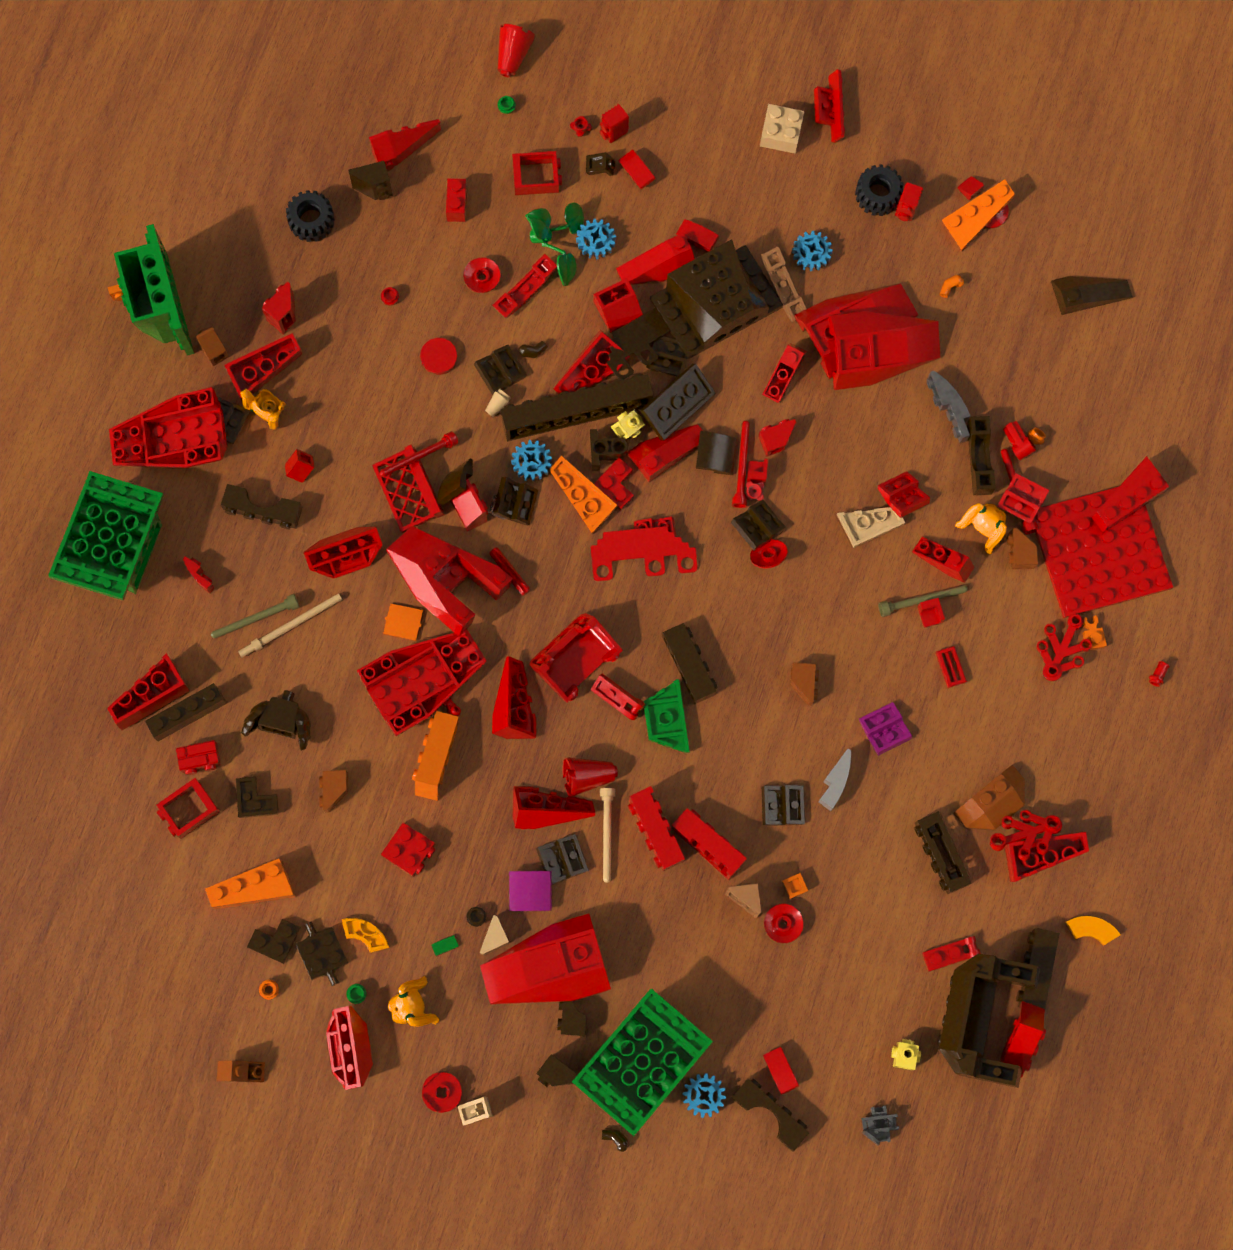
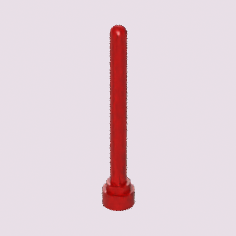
[732,420,750,508]
[380,431,458,477]
[1001,449,1038,535]

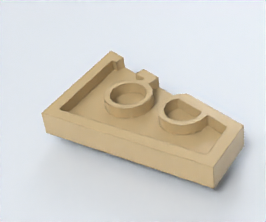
[837,507,905,548]

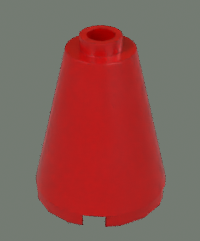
[498,24,535,78]
[563,757,618,796]

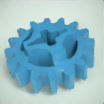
[576,218,616,259]
[792,231,833,271]
[511,440,552,481]
[682,1073,726,1118]

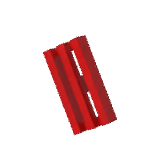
[936,646,967,688]

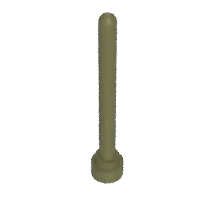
[878,585,968,617]
[211,594,300,639]

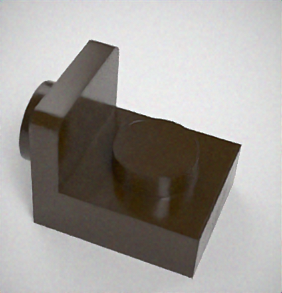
[586,152,615,176]

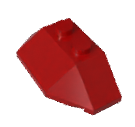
[303,526,383,579]
[326,1006,373,1090]

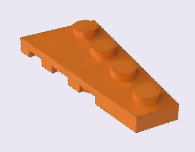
[942,179,1015,251]
[549,456,618,534]

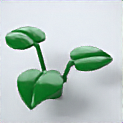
[525,202,584,287]

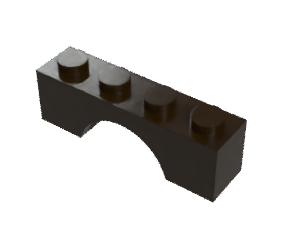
[967,416,996,496]
[221,484,303,530]
[557,1001,586,1037]
[731,1079,809,1152]

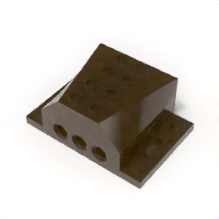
[650,239,783,359]

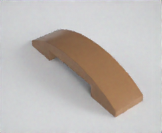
[761,246,806,322]

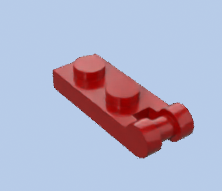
[591,673,645,720]
[922,936,981,972]

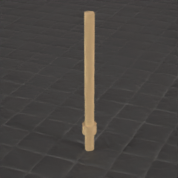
[238,594,342,658]

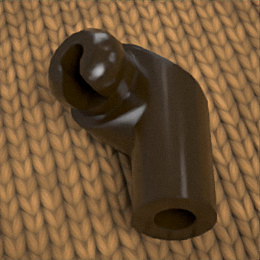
[519,341,548,358]
[602,1130,629,1152]

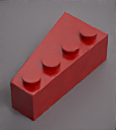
[1092,456,1169,532]

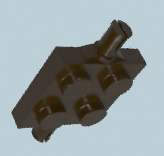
[295,921,348,986]

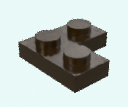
[236,777,278,818]
[247,919,301,964]

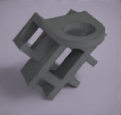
[862,1106,899,1146]

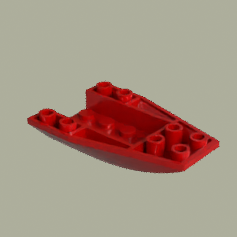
[794,283,918,379]
[829,311,941,390]
[109,387,227,468]
[357,630,487,736]
[480,913,611,1005]

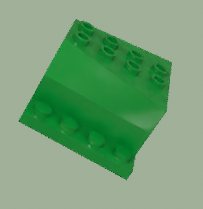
[114,224,194,356]
[48,471,164,601]
[572,988,713,1136]

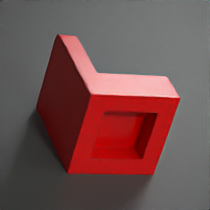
[285,449,314,483]
[746,458,768,485]
[918,598,945,628]

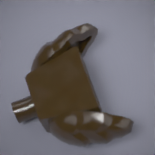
[241,690,311,751]

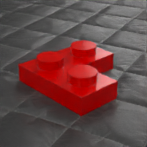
[594,458,634,510]

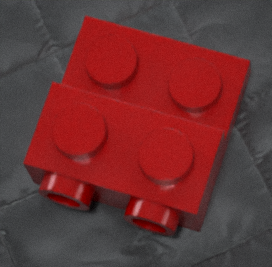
[381,823,436,877]

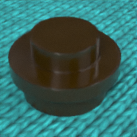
[466,907,486,927]

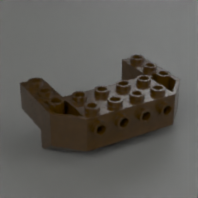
[938,954,1041,1088]

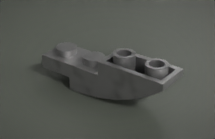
[927,371,970,443]

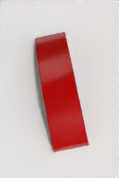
[492,254,557,318]

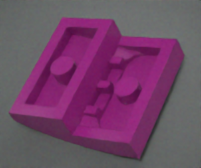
[859,702,912,756]
[509,871,552,911]

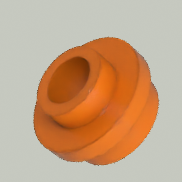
[1028,427,1046,445]
[259,980,279,1000]

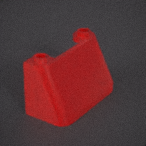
[529,613,623,703]

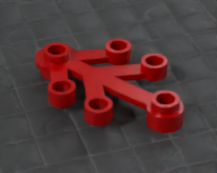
[1036,614,1092,681]
[990,810,1062,861]

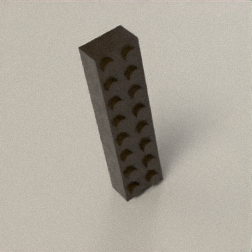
[500,374,653,442]

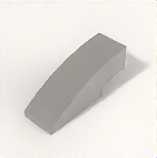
[818,749,851,811]

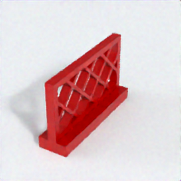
[372,444,445,533]

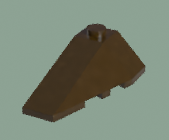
[1051,276,1133,315]

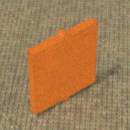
[383,603,423,641]

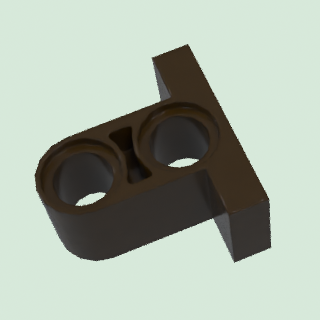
[590,429,628,471]

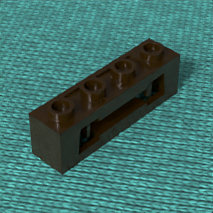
[914,811,972,894]

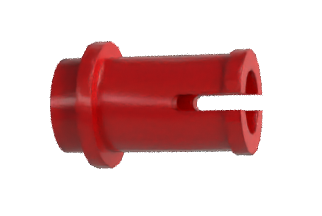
[1149,661,1170,687]

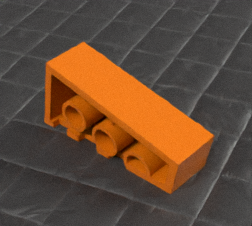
[412,711,459,801]
[205,858,296,909]

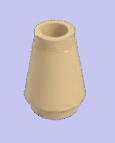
[485,389,511,418]

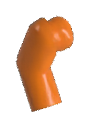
[939,275,964,298]

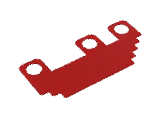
[591,526,697,581]

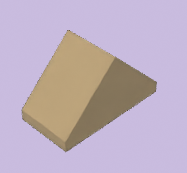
[480,915,510,955]
[458,1096,493,1126]

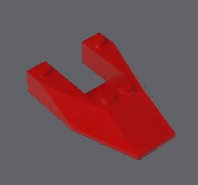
[386,526,513,636]

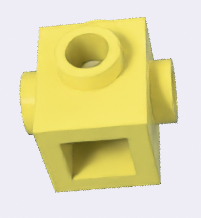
[611,410,645,440]
[891,1039,921,1070]

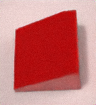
[957,176,985,201]

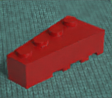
[224,333,302,403]
[107,653,189,731]
[627,786,685,871]
[671,808,747,880]
[1005,832,1089,882]

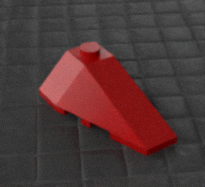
[553,330,630,394]
[513,786,596,830]

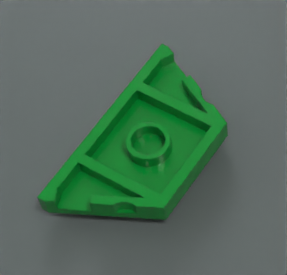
[644,679,690,753]

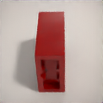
[512,151,562,195]
[156,778,220,839]

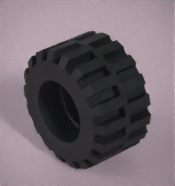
[855,164,904,216]
[286,190,335,242]

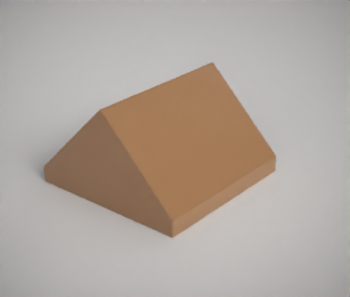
[725,884,761,918]

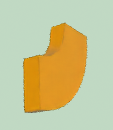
[1065,916,1121,946]
[342,918,390,953]

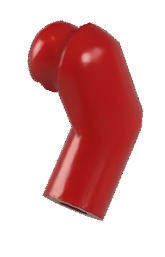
[443,698,461,717]

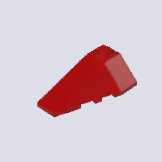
[369,119,441,171]
[616,233,695,285]
[627,424,703,483]
[492,656,536,739]

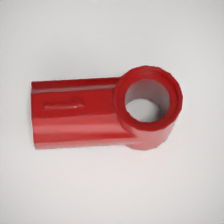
[1003,421,1037,461]

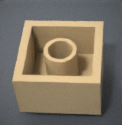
[760,104,804,153]

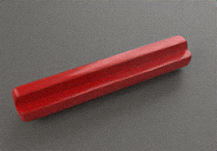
[490,547,530,596]

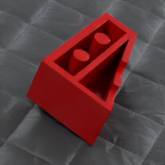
[1000,1001,1046,1078]

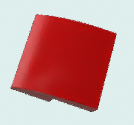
[878,471,930,518]
[997,473,1050,524]

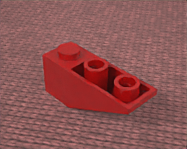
[762,343,807,403]
[912,537,975,583]

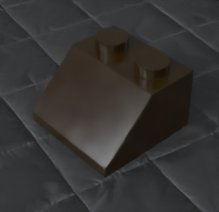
[348,161,393,200]
[536,1054,577,1087]

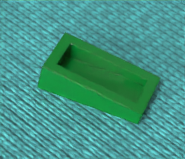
[431,935,459,956]

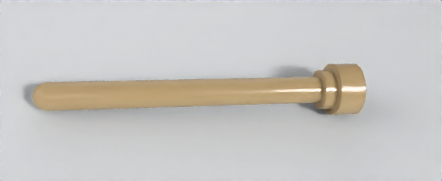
[600,788,615,883]

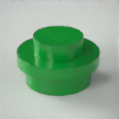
[498,96,516,114]
[346,984,367,1004]

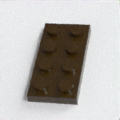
[640,363,715,440]

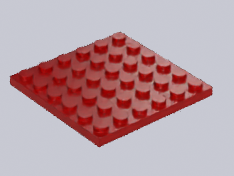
[1033,487,1173,619]

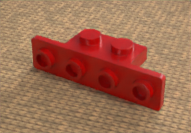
[814,69,845,143]

